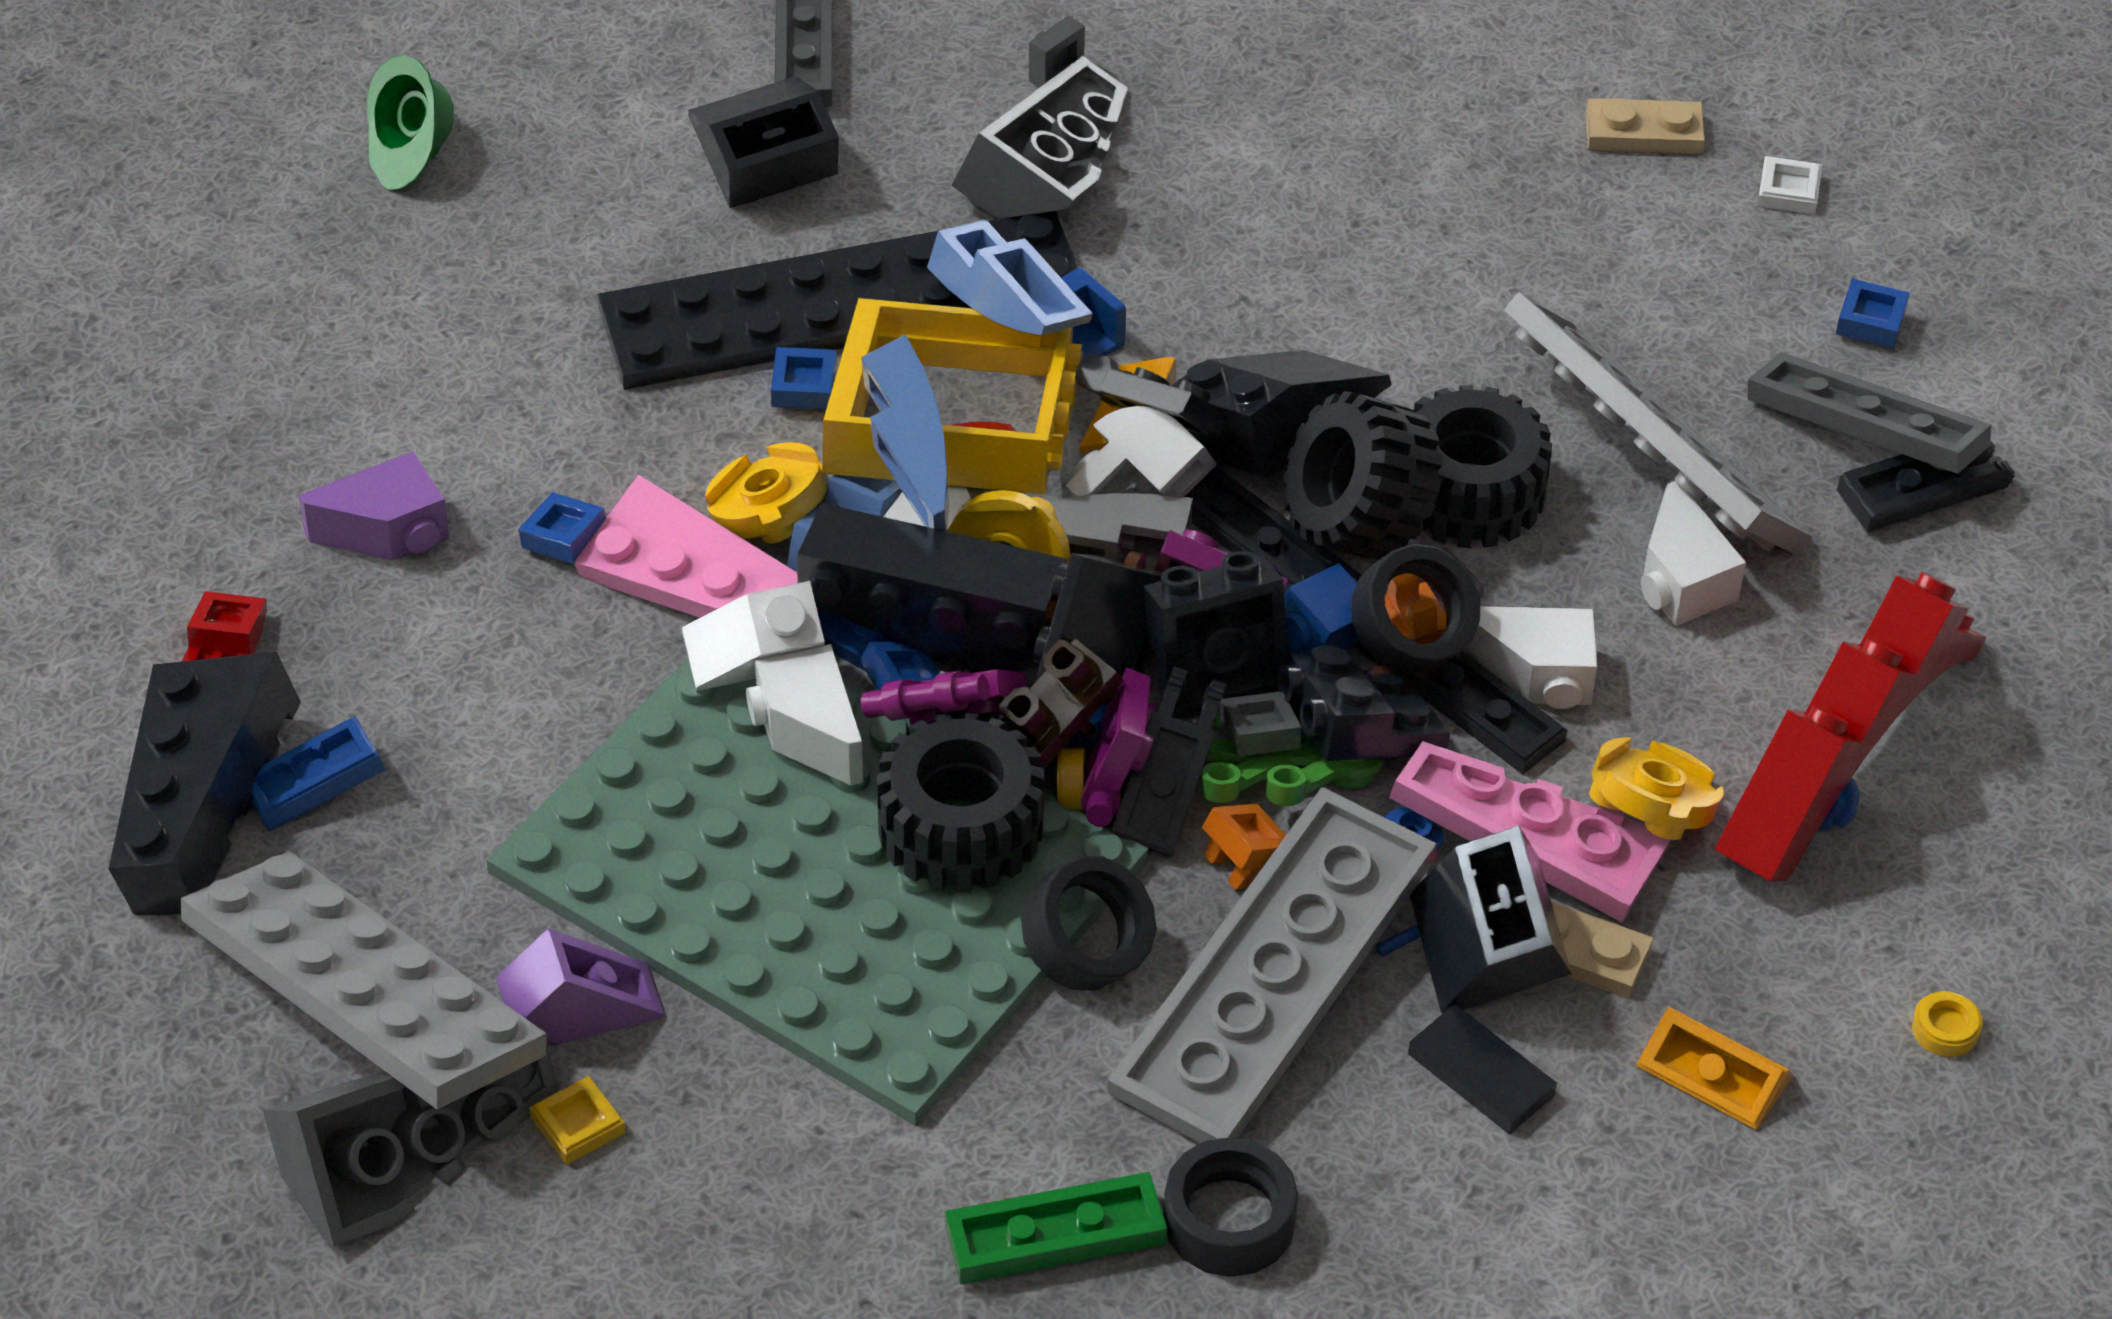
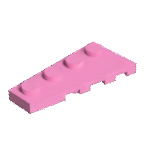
[574,474,819,618]
[1389,742,1673,923]

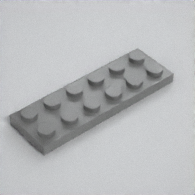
[1504,292,1813,554]
[1107,787,1437,1143]
[181,851,547,1109]

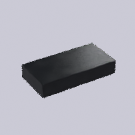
[1408,1004,1557,1135]

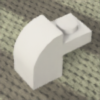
[1065,406,1217,497]

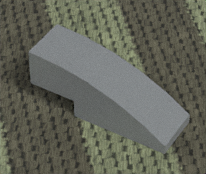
[999,493,1193,568]

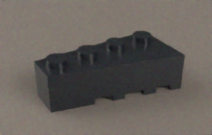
[797,503,1067,689]
[108,652,301,916]

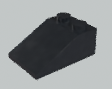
[1171,350,1392,478]

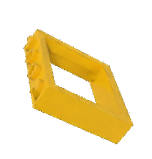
[822,298,1083,494]

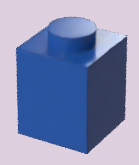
[1284,563,1359,652]

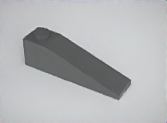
[951,56,1128,219]
[263,1026,559,1247]

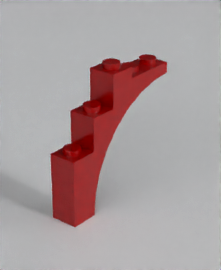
[1714,571,1987,882]

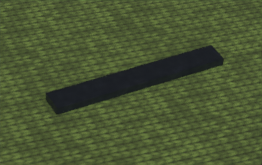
[1184,466,1568,775]

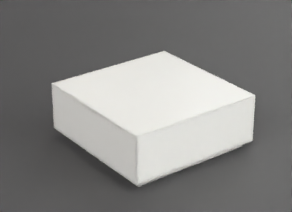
[1757,156,1822,215]

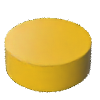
[1057,747,1085,813]
[1912,991,1983,1057]

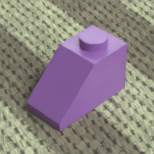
[299,451,449,560]
[496,928,664,1044]

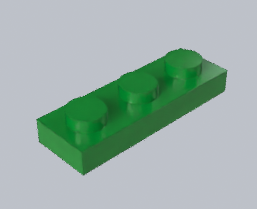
[945,1172,1167,1285]

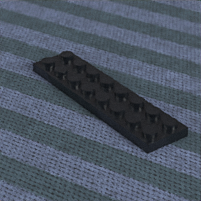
[597,211,1079,390]

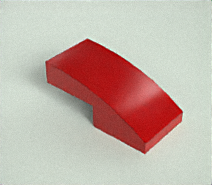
[181,591,267,661]

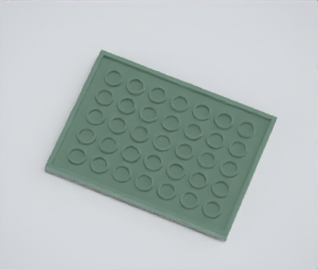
[486,659,1148,1126]

